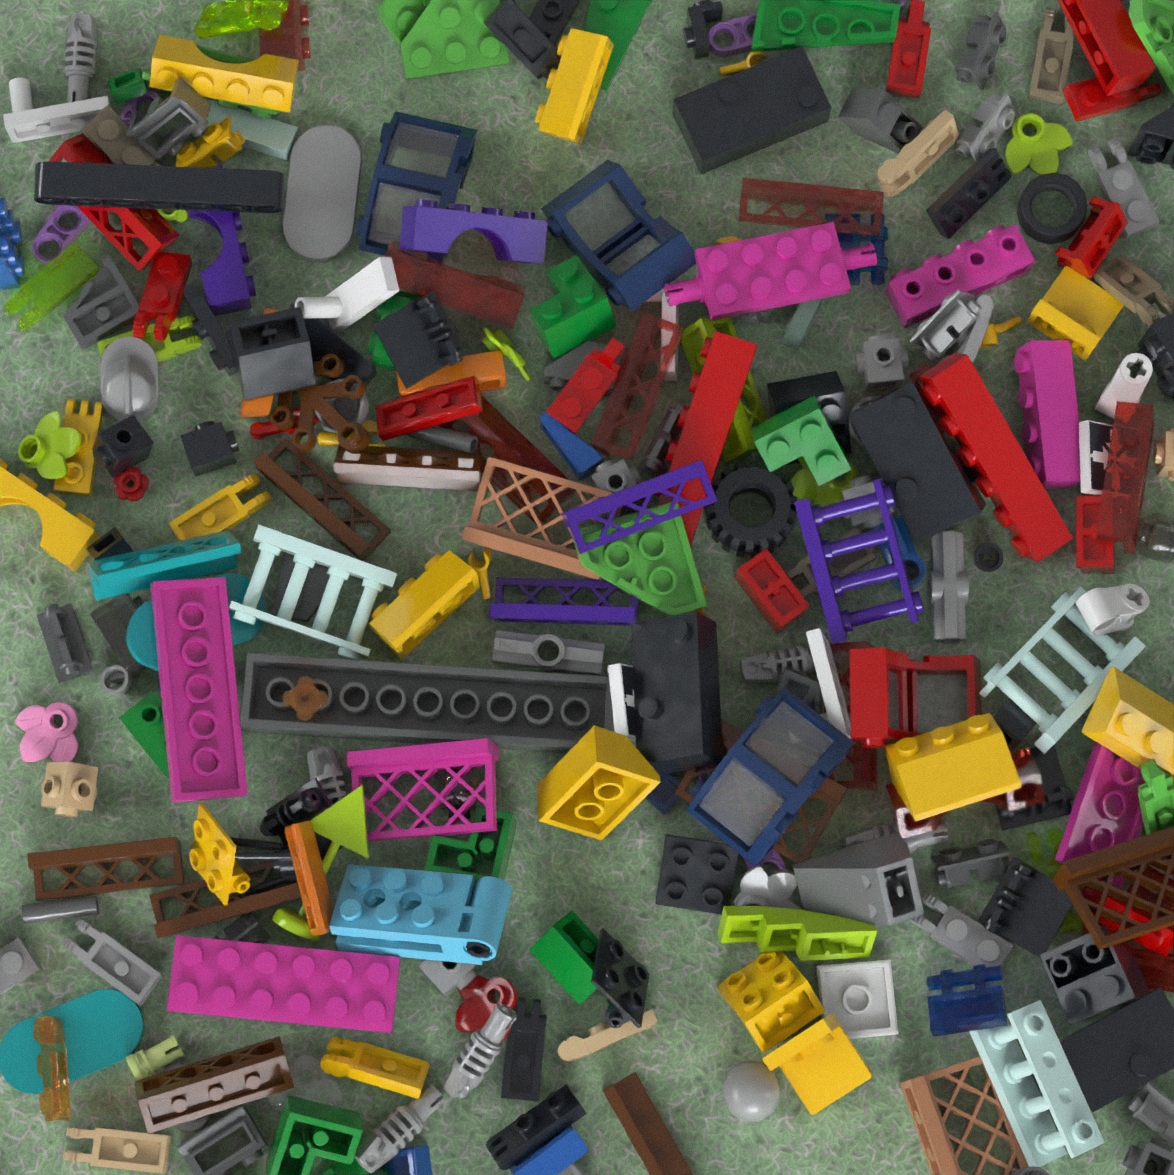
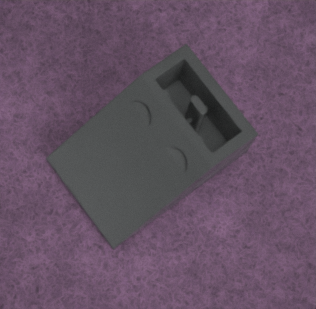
[792,831,924,925]

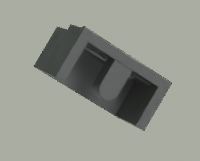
[126,77,211,160]
[177,1106,269,1175]

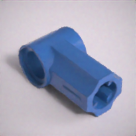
[872,517,926,591]

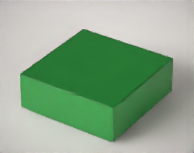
[108,68,148,105]

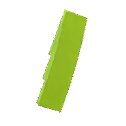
[717,906,877,961]

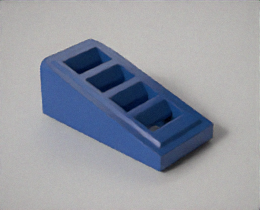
[540,412,604,481]

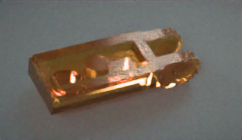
[33,1014,71,1122]

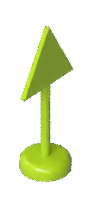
[272,785,369,941]

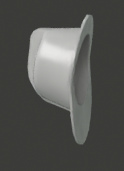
[100,336,158,421]

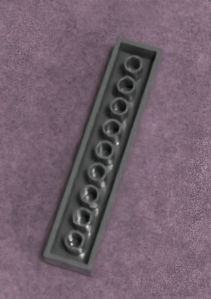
[240,653,613,754]

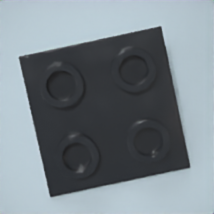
[372,290,467,389]
[993,745,1073,831]
[260,777,344,861]
[655,834,738,915]
[979,857,1073,958]
[591,928,649,1028]

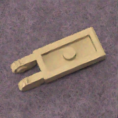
[876,109,959,198]
[557,1009,658,1062]
[62,1127,172,1174]

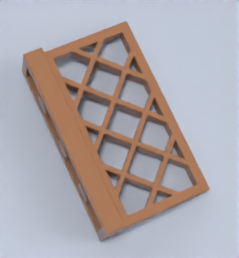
[461,457,625,581]
[900,1056,1028,1175]

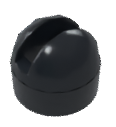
[973,543,1004,572]

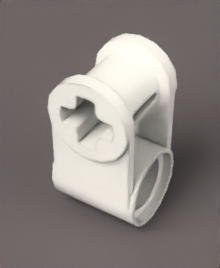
[1094,353,1153,425]
[1076,584,1150,636]

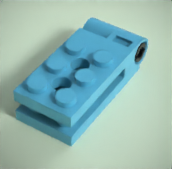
[329,864,513,965]

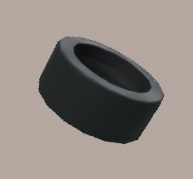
[1017,173,1088,245]

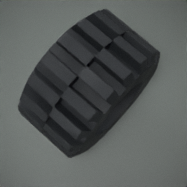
[705,461,797,558]

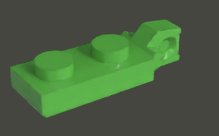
[1138,759,1174,835]

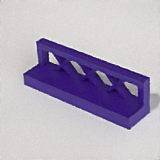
[561,460,717,554]
[489,577,640,626]

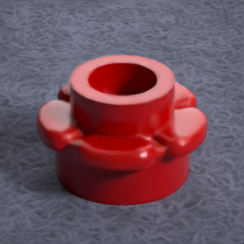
[113,467,149,502]

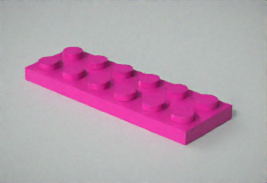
[150,577,248,803]
[167,935,401,1033]

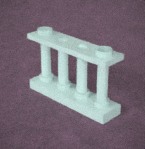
[229,525,397,660]
[979,586,1146,754]
[969,1000,1105,1167]

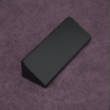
[289,301,377,386]

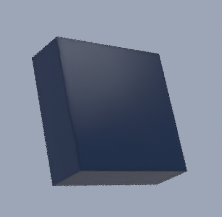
[644,773,688,816]

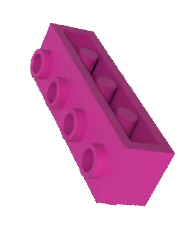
[885,224,1035,329]
[1014,340,1081,489]

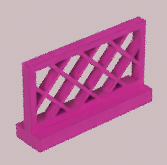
[347,738,499,842]

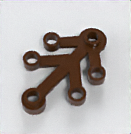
[270,354,370,454]

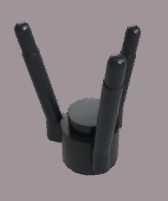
[230,837,298,896]

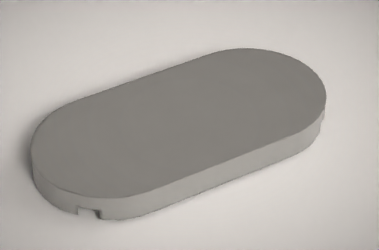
[283,125,362,262]

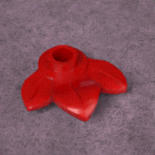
[455,975,518,1042]

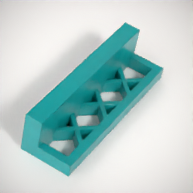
[87,530,241,600]

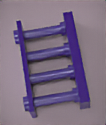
[794,479,924,644]

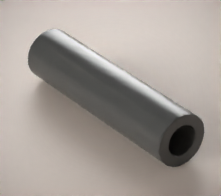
[407,425,478,453]
[22,896,99,923]

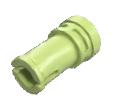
[125,1035,185,1081]

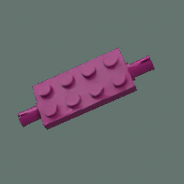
[664,222,877,321]

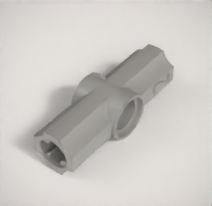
[928,531,969,644]
[492,630,605,676]

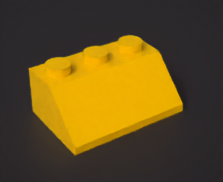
[535,28,614,146]
[369,550,480,661]
[1081,667,1174,781]
[885,713,1021,822]
[536,725,661,841]

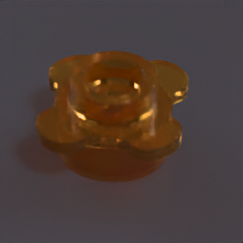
[283,676,328,721]

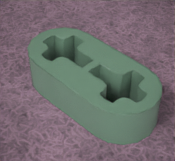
[782,298,823,351]

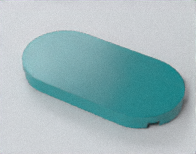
[126,573,266,671]
[0,989,145,1094]

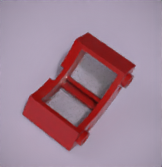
[849,647,982,748]

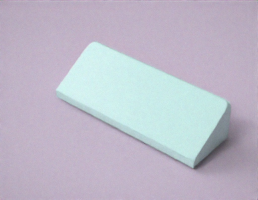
[202,98,299,160]

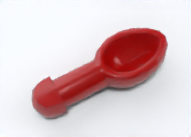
[249,408,319,440]

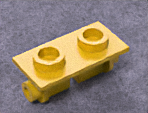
[176,116,245,168]

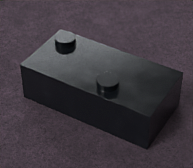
[672,46,831,174]
[849,377,986,544]
[631,611,723,775]
[1025,988,1174,1113]

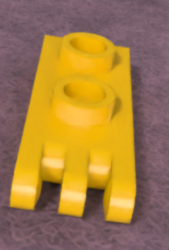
[53,398,104,497]

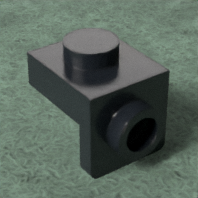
[683,0,723,59]

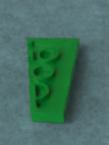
[584,0,652,90]
[751,0,901,52]

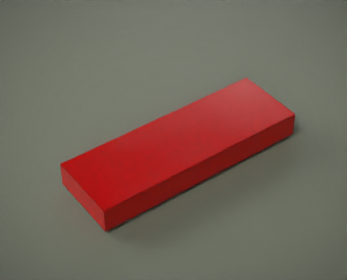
[375,375,483,441]

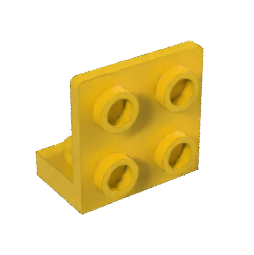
[1026,266,1124,361]
[717,951,825,1054]
[762,1012,873,1115]

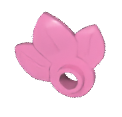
[15,702,79,762]

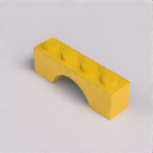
[150,34,299,113]
[0,459,101,572]

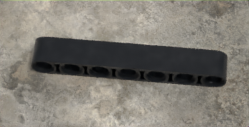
[34,161,284,213]

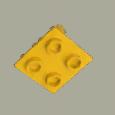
[189,803,250,906]

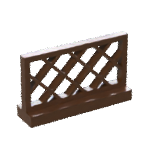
[674,718,847,863]
[1053,826,1174,950]

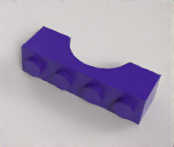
[188,165,257,316]
[399,199,548,264]

